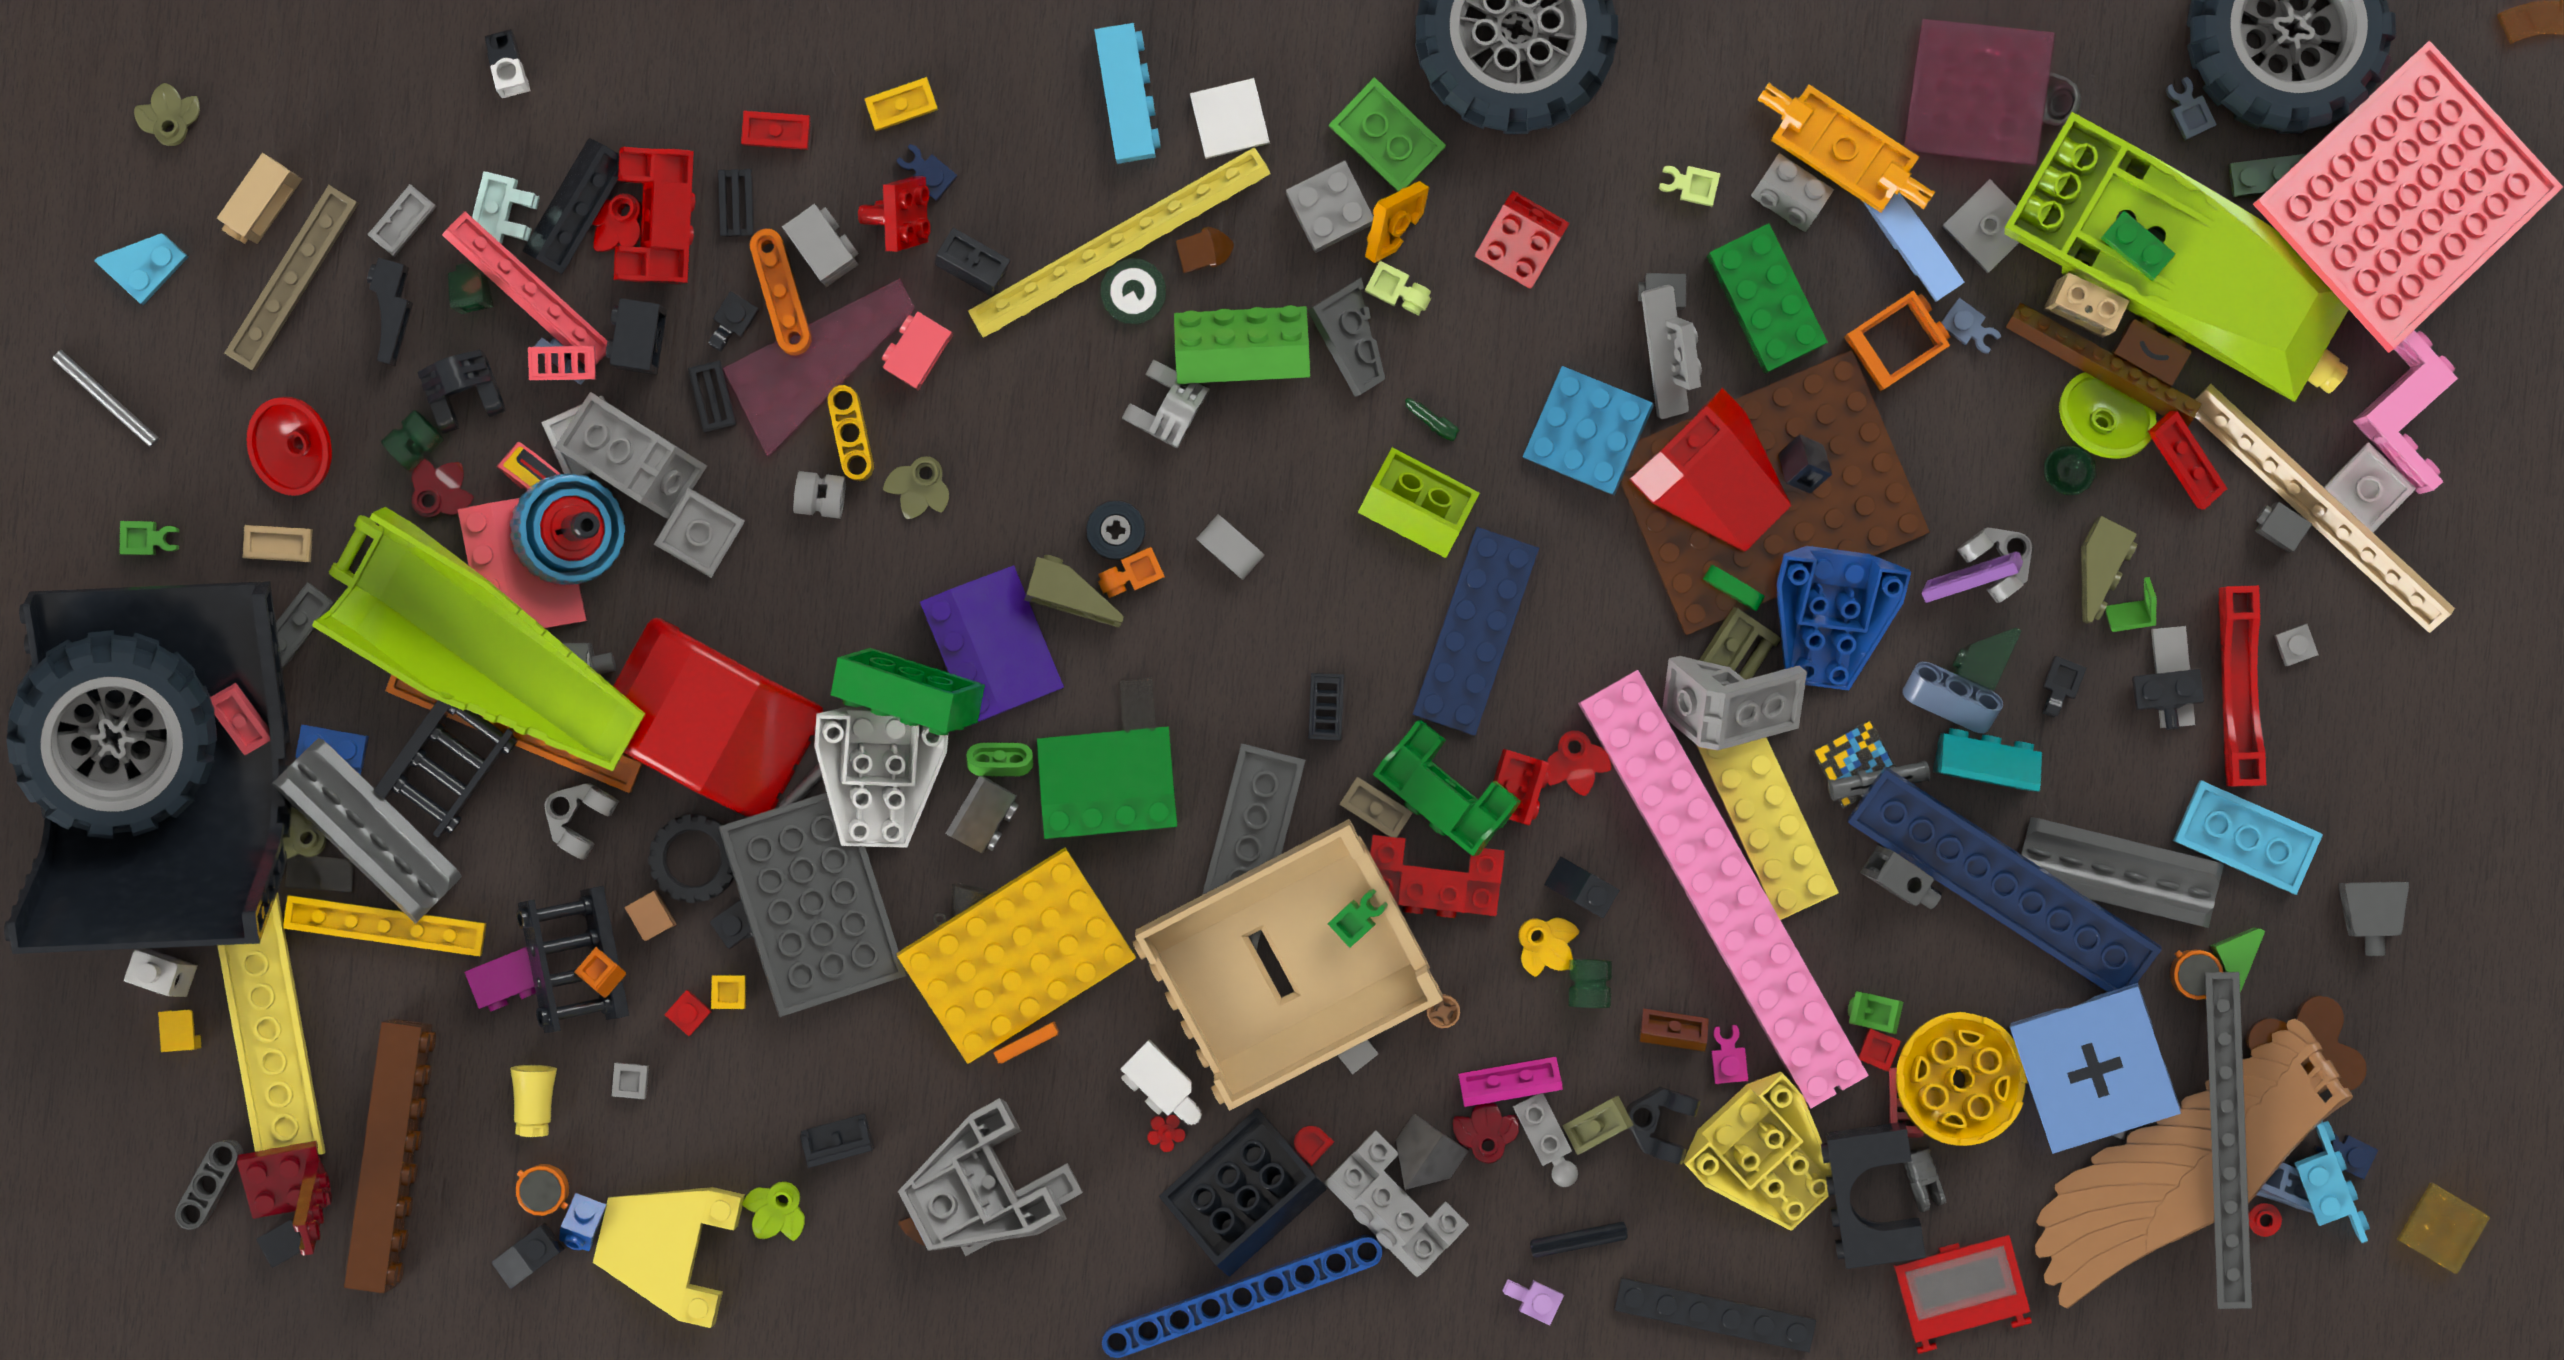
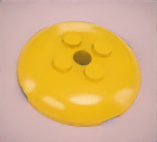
[1896,1012,2027,1146]

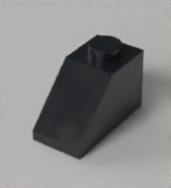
[1544,856,1620,919]
[491,1222,565,1289]

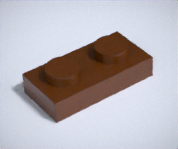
[1639,1008,1709,1052]

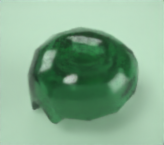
[2044,445,2097,496]

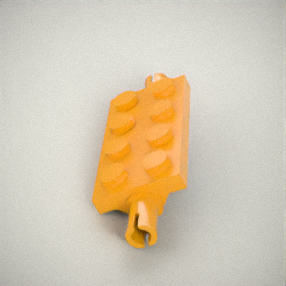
[1758,82,1935,213]

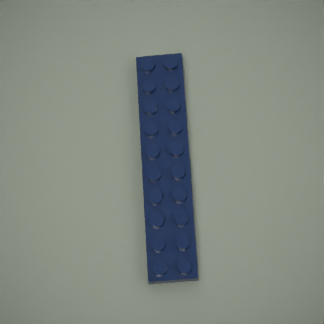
[1847,766,2162,992]

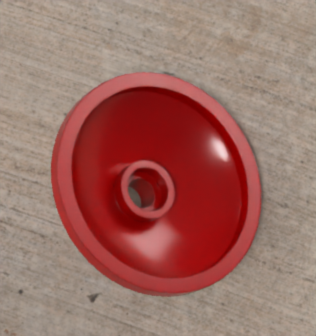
[247,397,332,496]

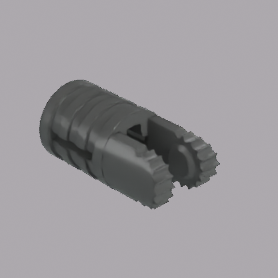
[1904,1147,1947,1213]

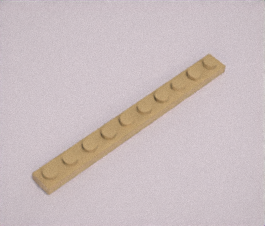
[2194,384,2455,633]

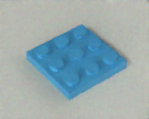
[1523,366,1654,496]

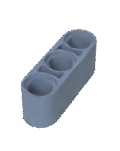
[1903,662,2003,733]

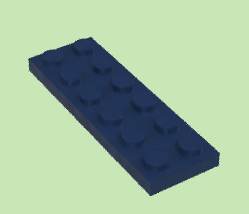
[1412,527,1539,736]

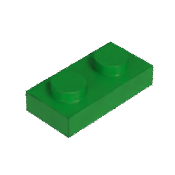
[2101,211,2176,281]

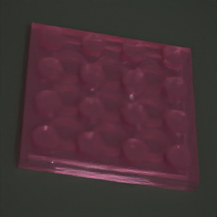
[1904,19,2055,166]

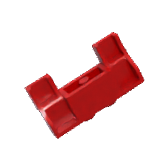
[613,147,695,285]
[1370,835,1505,918]

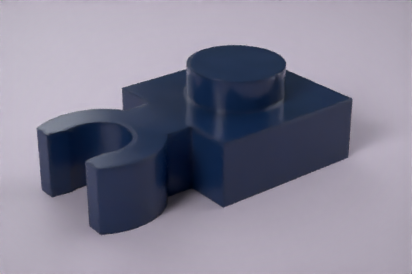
[897,144,958,201]
[2313,1133,2378,1179]

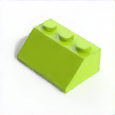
[1358,447,1480,558]

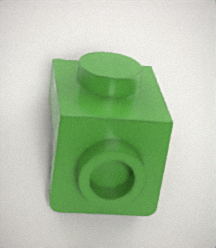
[1848,991,1904,1034]

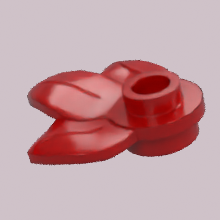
[592,194,641,252]
[1547,731,1611,796]

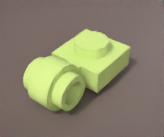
[1365,261,1431,315]

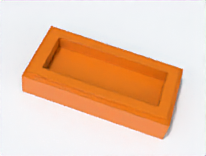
[994,1021,1059,1064]

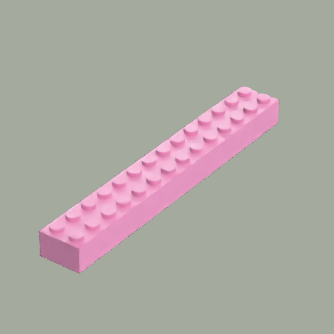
[1578,670,1869,1109]

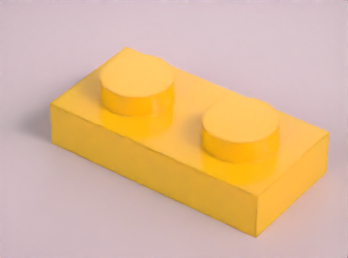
[864,77,938,131]

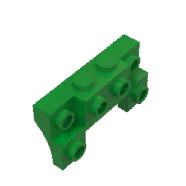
[1373,720,1522,856]

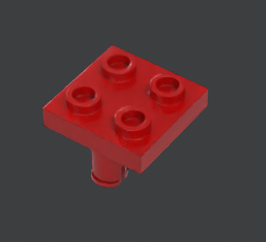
[858,176,931,252]

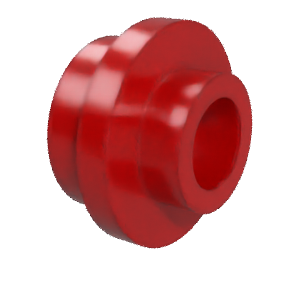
[2249,1203,2282,1237]

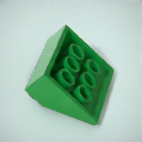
[1037,726,1178,839]

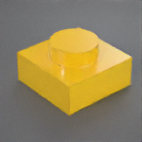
[711,975,746,1009]

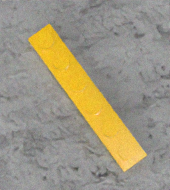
[283,895,487,956]

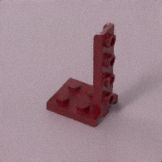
[237,1140,332,1256]

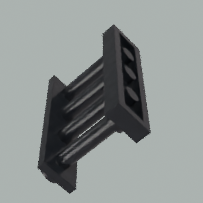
[373,700,519,838]
[516,886,630,1033]

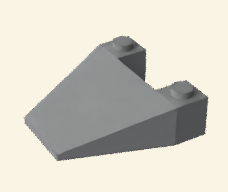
[898,1098,1067,1251]

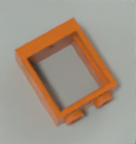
[1844,290,1950,392]

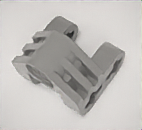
[1122,360,1210,448]
[1957,528,2032,603]
[545,783,619,860]

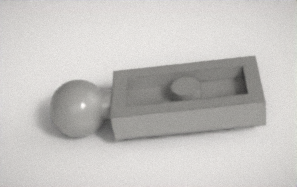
[1513,1093,1578,1187]

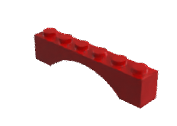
[2219,585,2267,786]

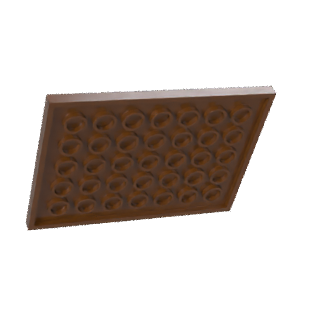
[1621,350,1930,636]

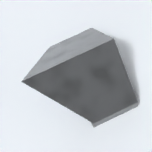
[1395,1114,1469,1190]

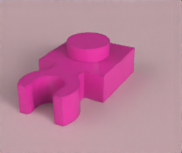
[1711,1025,1748,1084]

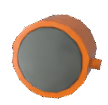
[2170,949,2223,1000]
[516,1164,569,1216]

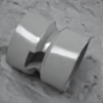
[793,471,846,519]

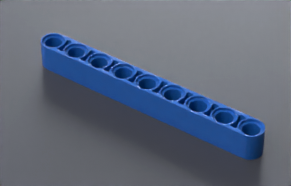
[1102,1234,1382,1358]

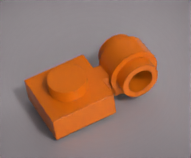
[1098,547,1165,598]

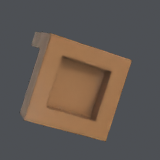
[625,890,677,941]

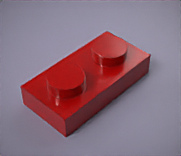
[741,111,811,150]

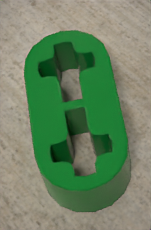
[1703,565,1765,611]

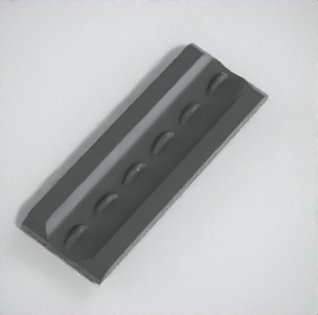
[271,738,462,924]
[2021,816,2224,928]

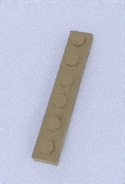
[224,185,359,372]

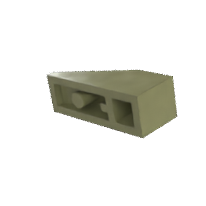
[1024,555,1124,628]

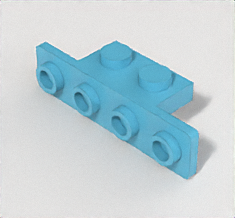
[2294,1121,2370,1243]

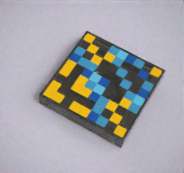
[1811,719,1896,809]

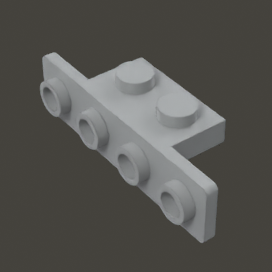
[1641,285,1702,419]

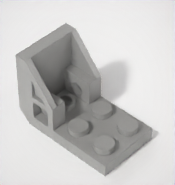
[554,392,707,519]
[1662,656,1807,750]

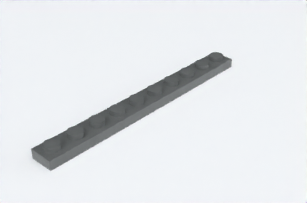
[2205,972,2252,1309]

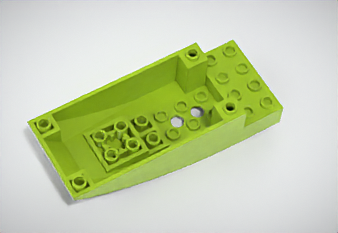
[2004,112,2349,402]

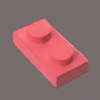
[210,683,270,755]

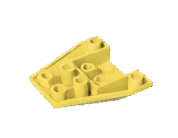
[1683,1072,1832,1231]

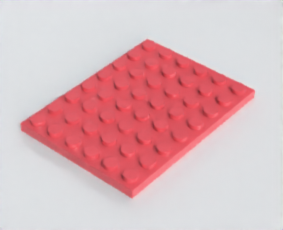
[2253,40,2563,353]

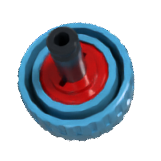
[510,474,625,585]

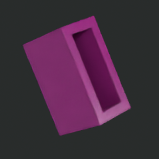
[464,947,536,1012]

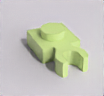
[1659,166,1720,207]

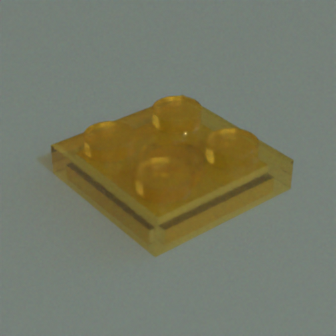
[2397,1182,2490,1274]

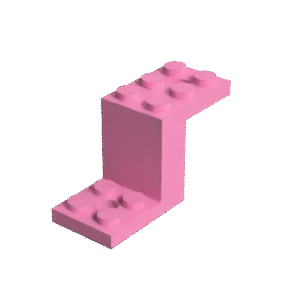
[2353,330,2458,494]

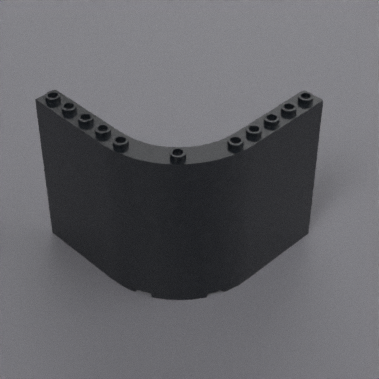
[4,581,292,954]

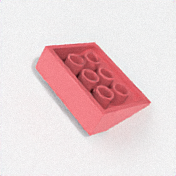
[457,498,587,629]

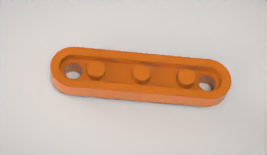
[750,229,812,356]

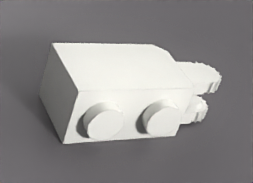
[1120,1039,1202,1126]

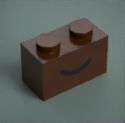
[2111,318,2192,386]

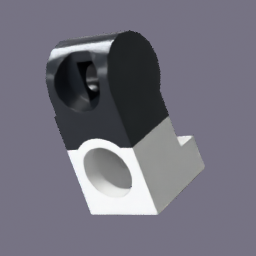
[485,29,531,98]

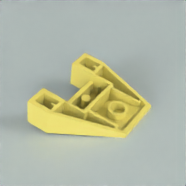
[593,1187,745,1328]

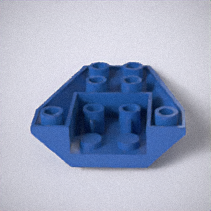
[1776,546,1911,690]

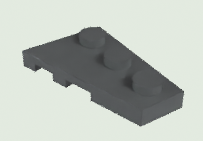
[1307,277,1385,396]

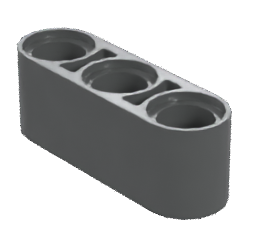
[175,1139,243,1230]

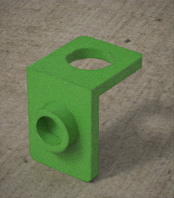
[2105,577,2157,632]

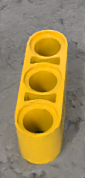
[828,385,874,481]

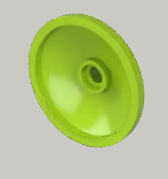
[2059,372,2156,459]

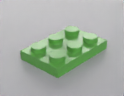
[1329,77,1446,192]

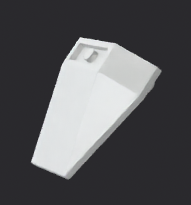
[814,707,948,847]

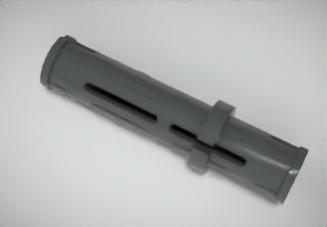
[1828,760,1930,801]

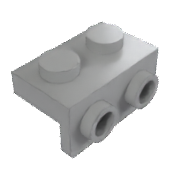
[1751,153,1834,232]

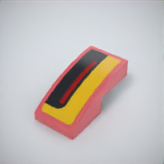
[496,442,560,491]

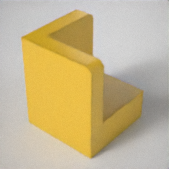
[158,1010,201,1052]

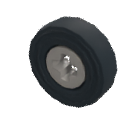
[1086,501,1146,560]

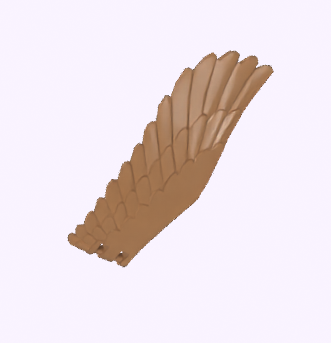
[2035,1019,2353,1309]

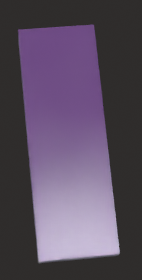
[1922,551,2023,603]

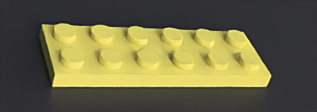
[1696,737,1839,920]

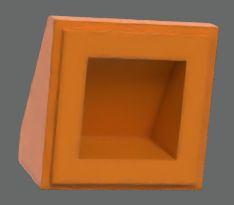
[574,947,626,998]

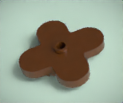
[2246,996,2367,1091]

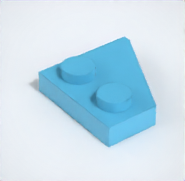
[94,233,188,305]

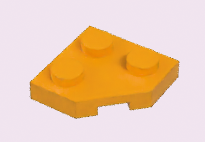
[1365,181,1429,263]

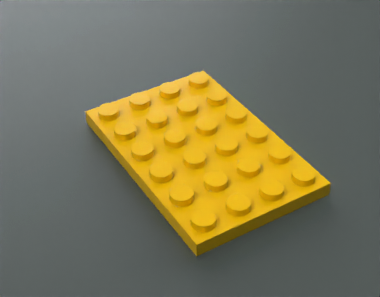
[896,847,1136,1064]

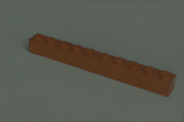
[2006,302,2202,427]

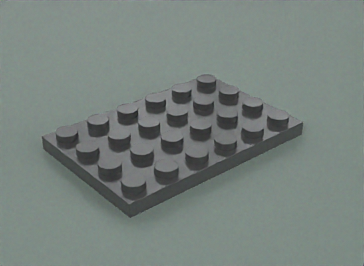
[718,793,907,1017]

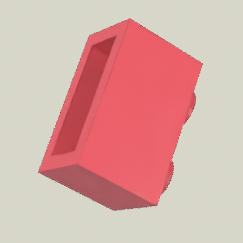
[882,311,953,391]

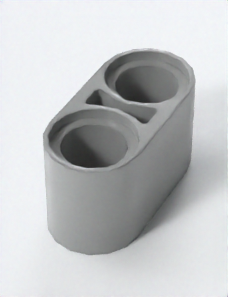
[1196,514,1265,580]

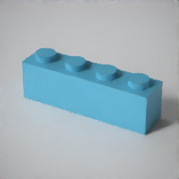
[1094,23,1161,164]

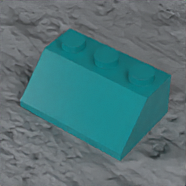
[1933,728,2042,791]

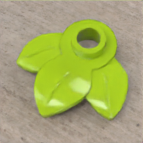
[742,1182,805,1241]

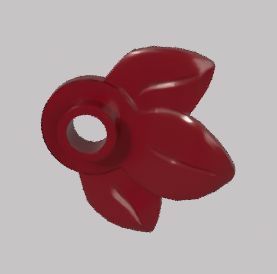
[412,459,474,518]
[1453,1102,1519,1164]

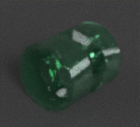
[381,409,444,472]
[1568,959,1612,1008]

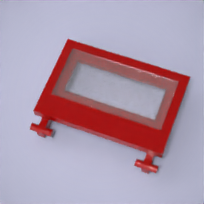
[1894,1235,2032,1354]

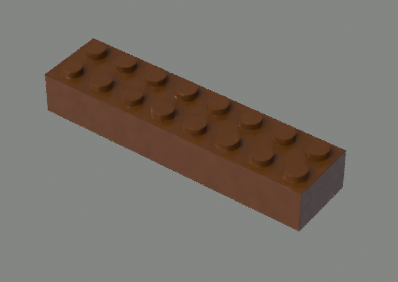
[344,1019,436,1293]

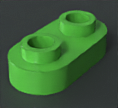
[966,743,1033,776]

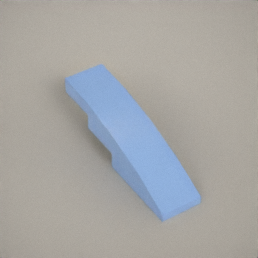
[1862,193,1965,302]

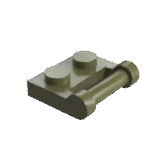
[1699,607,1781,680]

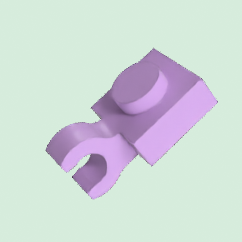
[1502,1279,1564,1325]

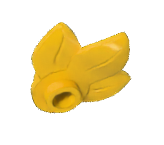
[1519,917,1579,977]

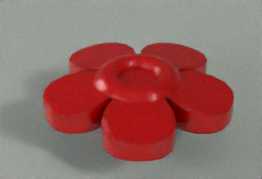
[1147,1114,1185,1152]

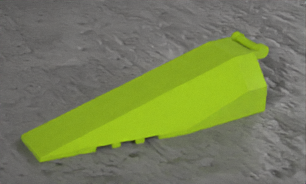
[312,507,645,771]

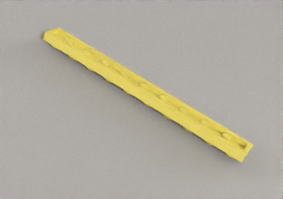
[968,147,1271,338]

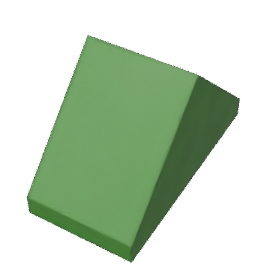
[2210,928,2265,993]

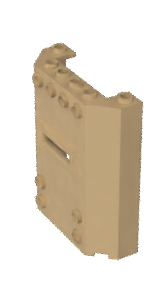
[1133,819,1443,1111]

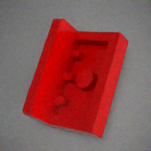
[1493,749,1550,826]

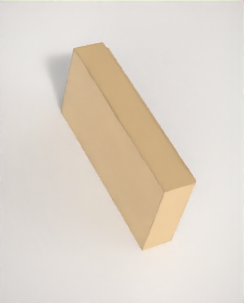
[243,525,313,562]

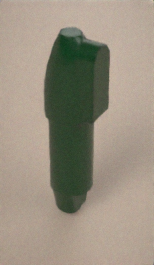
[1405,398,1460,441]

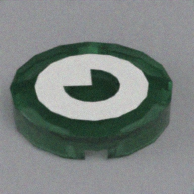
[1101,258,1166,325]

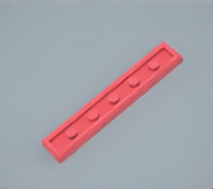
[442,211,608,365]

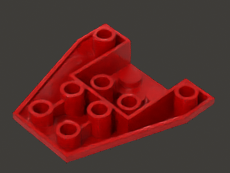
[1629,388,1791,552]

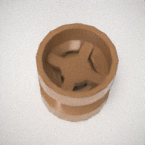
[1426,994,1460,1028]

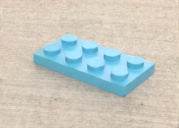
[2173,780,2323,895]

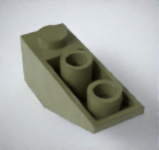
[2081,516,2137,624]

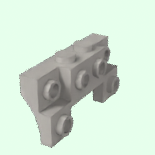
[1323,1130,1469,1277]

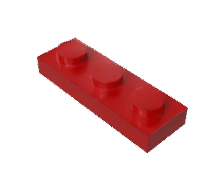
[2147,411,2228,509]

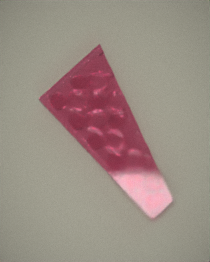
[723,279,915,457]

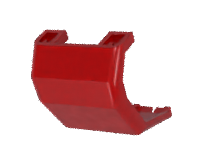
[613,617,823,817]

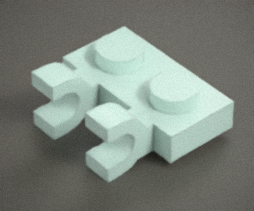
[472,171,540,244]

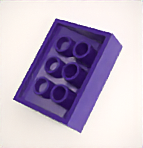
[920,565,1064,725]

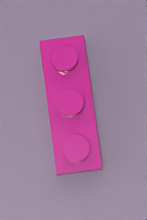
[1458,1057,1563,1107]

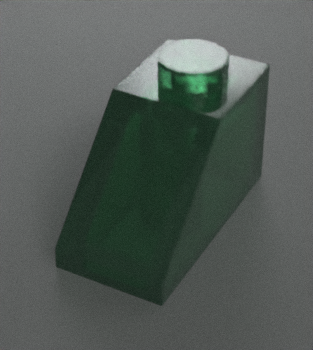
[448,262,494,314]
[1952,628,2022,691]

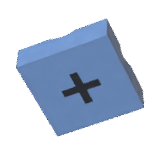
[2010,983,2181,1154]

